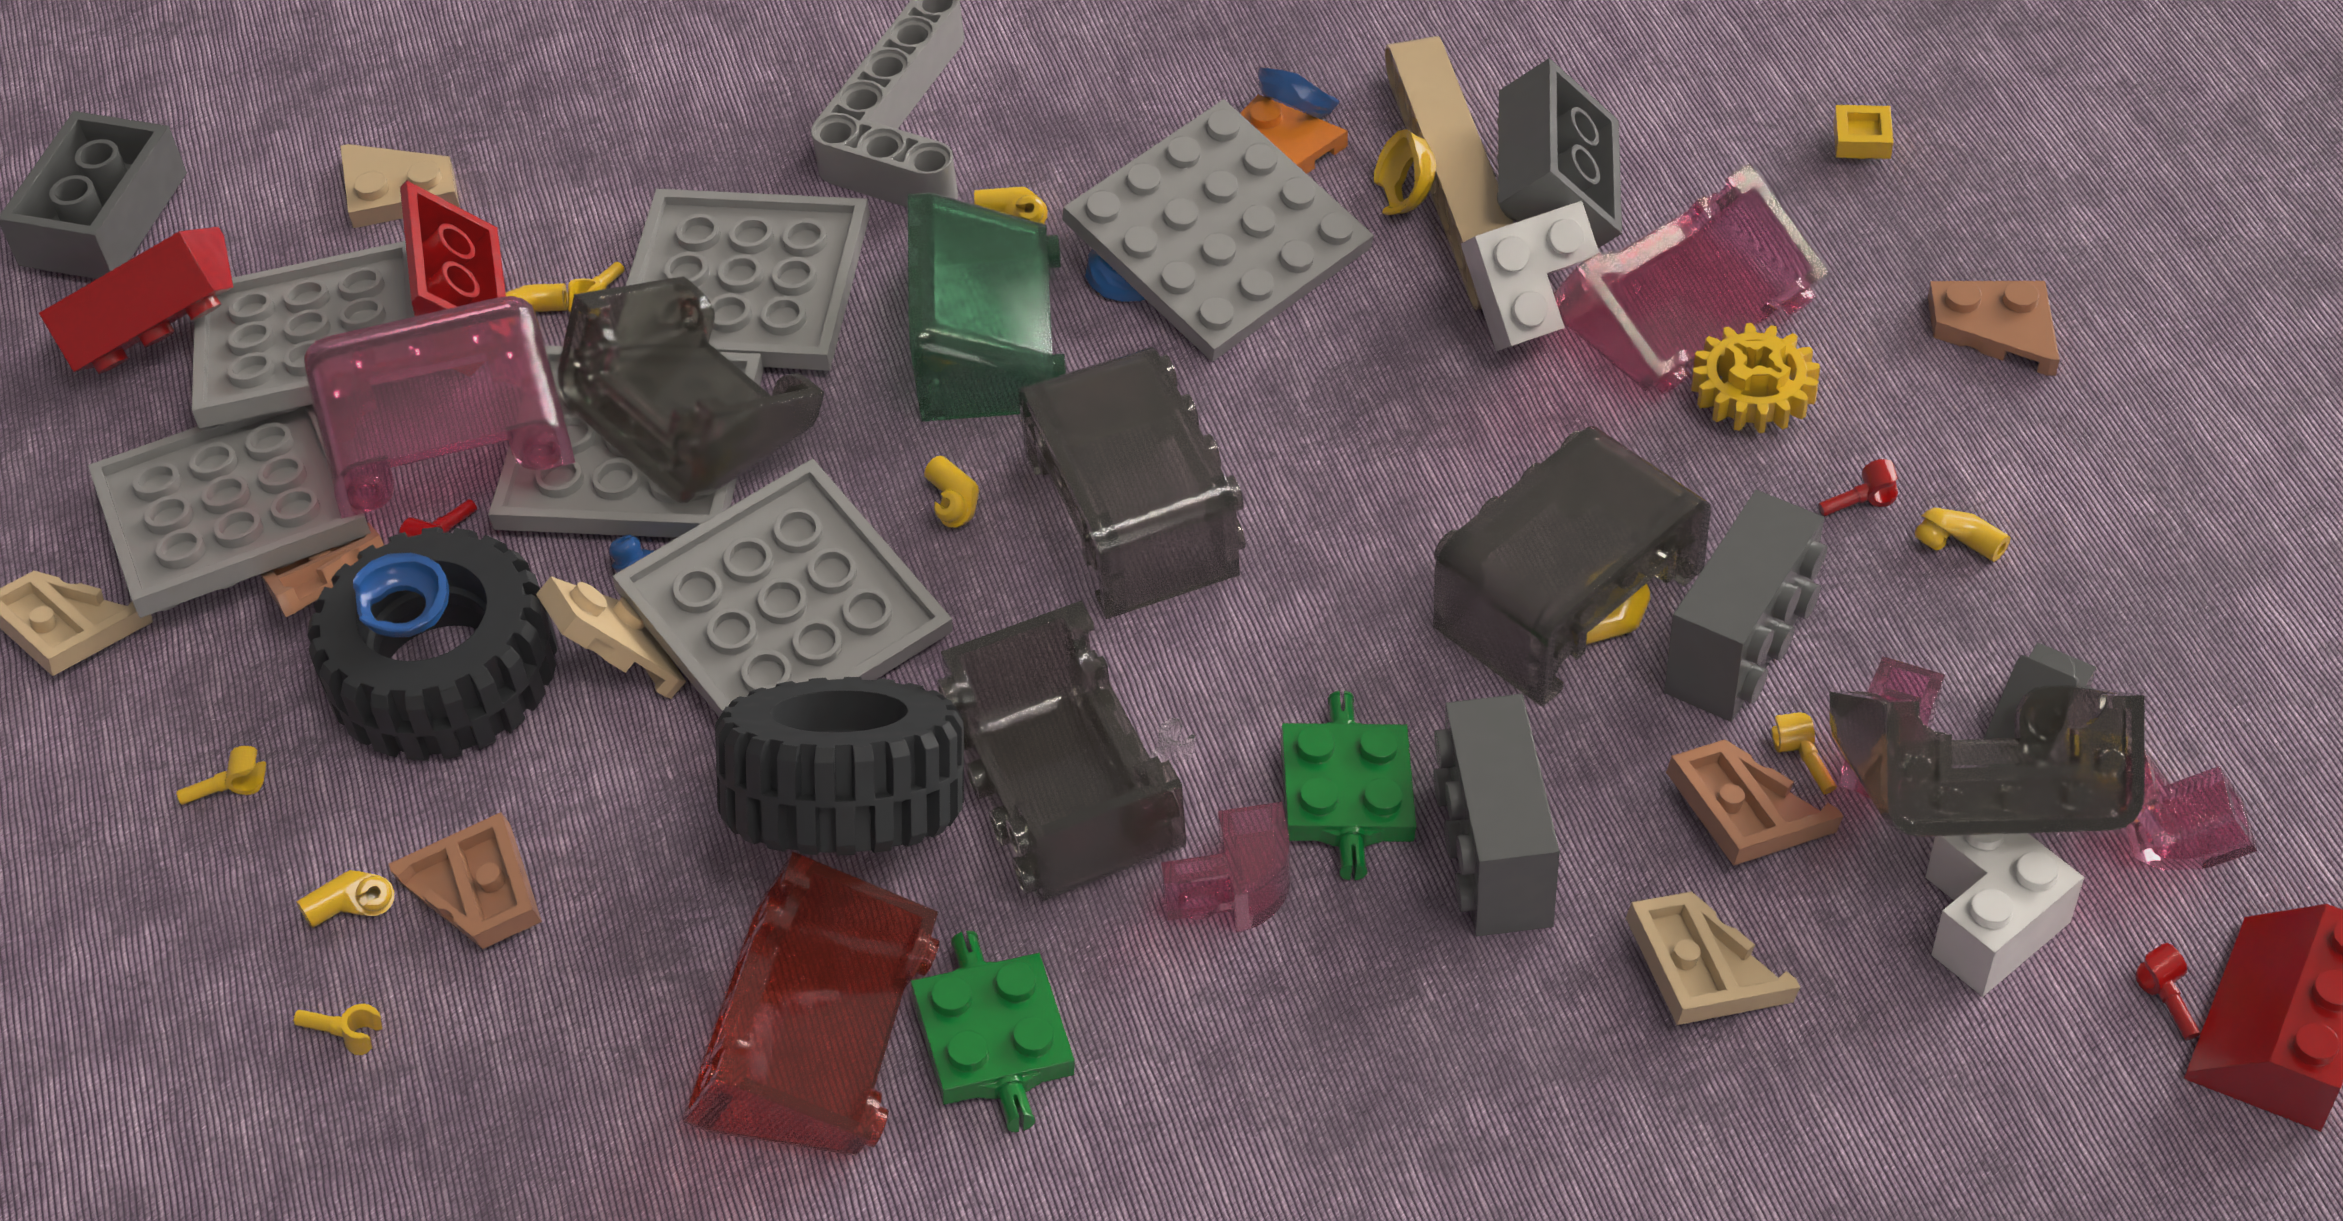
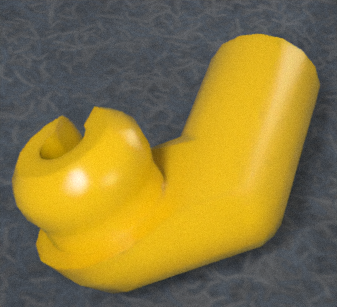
[974,186,1048,230]
[506,283,568,331]
[924,455,979,527]
[1915,507,2011,562]
[1575,573,1650,645]
[296,870,395,928]

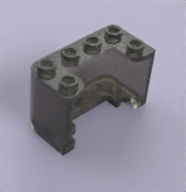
[1018,347,1246,619]
[1433,426,1711,707]
[936,600,1186,902]

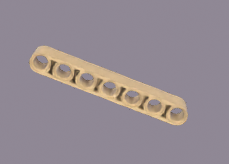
[1385,36,1513,310]

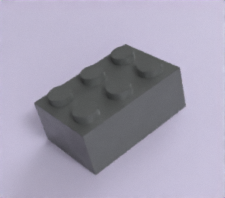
[1497,58,1622,248]
[0,111,187,279]
[1664,489,1828,722]
[1433,693,1560,937]

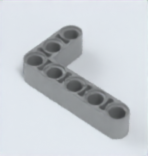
[811,0,965,214]

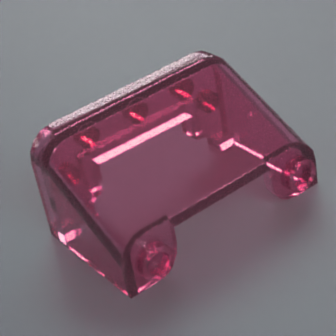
[1554,163,1829,395]
[304,296,575,519]

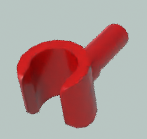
[1818,459,1898,517]
[399,499,477,537]
[2136,943,2201,1041]

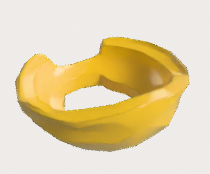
[1374,129,1436,215]

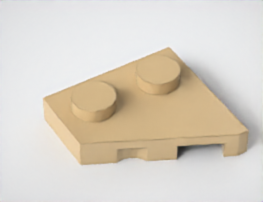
[340,144,460,228]
[0,571,153,676]
[536,577,686,699]
[1626,891,1800,1025]

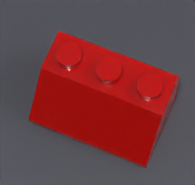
[400,180,512,381]
[39,226,234,374]
[2184,904,2343,1132]

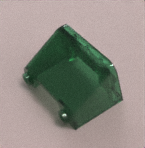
[908,192,1067,422]

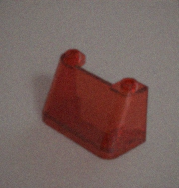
[683,852,940,1156]

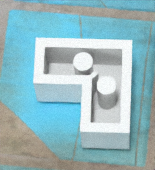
[1461,201,1600,351]
[1925,796,2084,997]

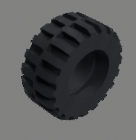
[307,527,557,761]
[715,677,964,856]

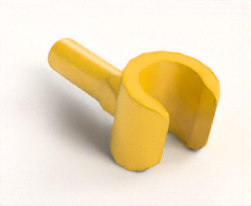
[568,262,625,316]
[1771,712,1837,795]
[176,746,266,805]
[293,1004,383,1055]

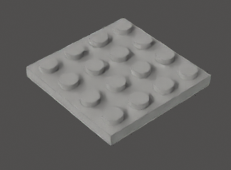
[1062,99,1374,362]
[607,189,870,371]
[192,241,427,429]
[488,345,764,538]
[88,403,371,618]
[613,458,953,717]

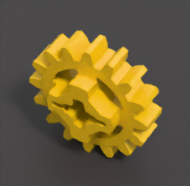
[1691,323,1820,433]

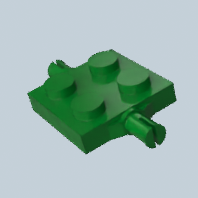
[1280,691,1416,880]
[911,930,1075,1132]

